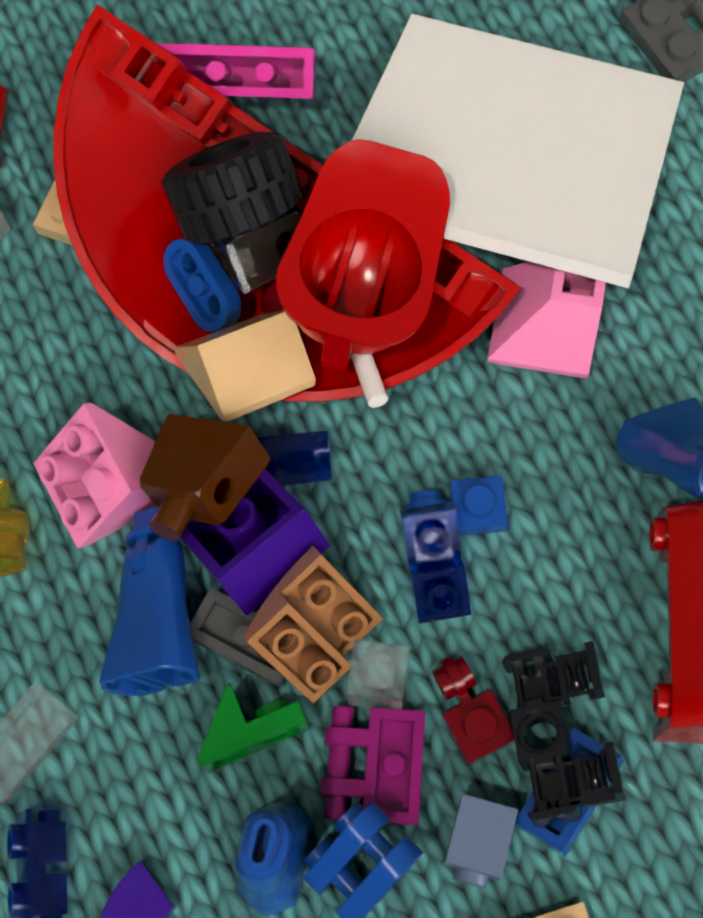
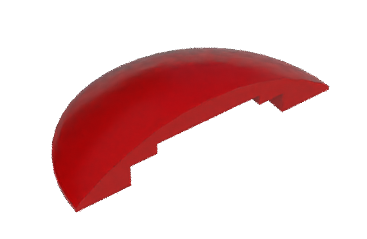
[53,4,521,402]

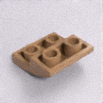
[243,546,383,704]

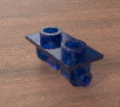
[257,431,332,485]
[7,809,68,918]

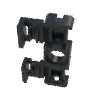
[502,641,626,828]

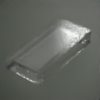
[0,681,79,804]

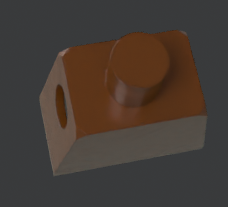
[140,414,271,541]

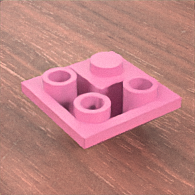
[487,261,606,379]
[33,403,155,549]

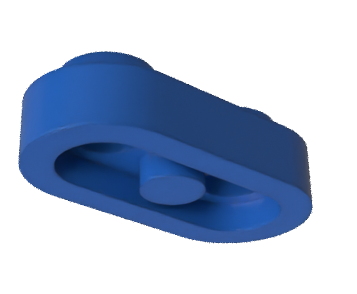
[163,238,241,332]

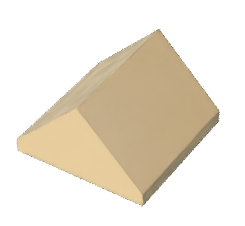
[175,310,316,422]

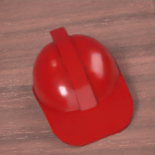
[276,139,450,372]

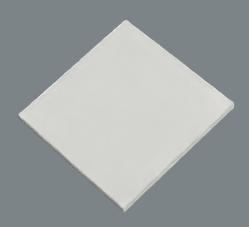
[352,14,684,288]

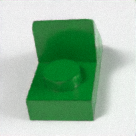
[198,683,309,773]

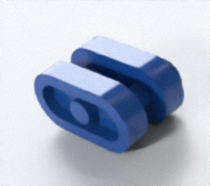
[304,802,424,918]

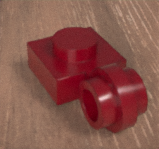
[432,656,515,766]

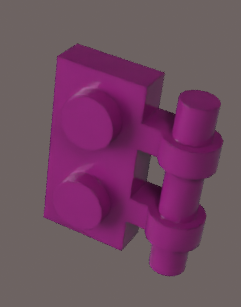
[319,706,426,827]

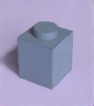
[443,794,518,888]

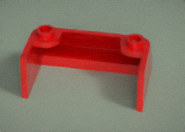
[649,500,703,744]

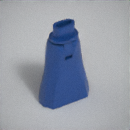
[616,397,703,498]
[99,506,200,696]
[235,801,314,915]

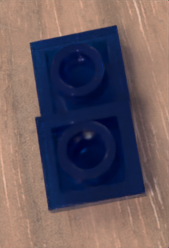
[400,502,471,624]

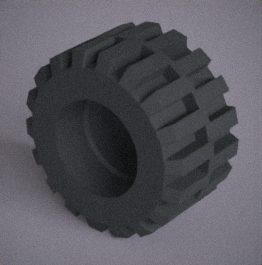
[161,132,304,243]

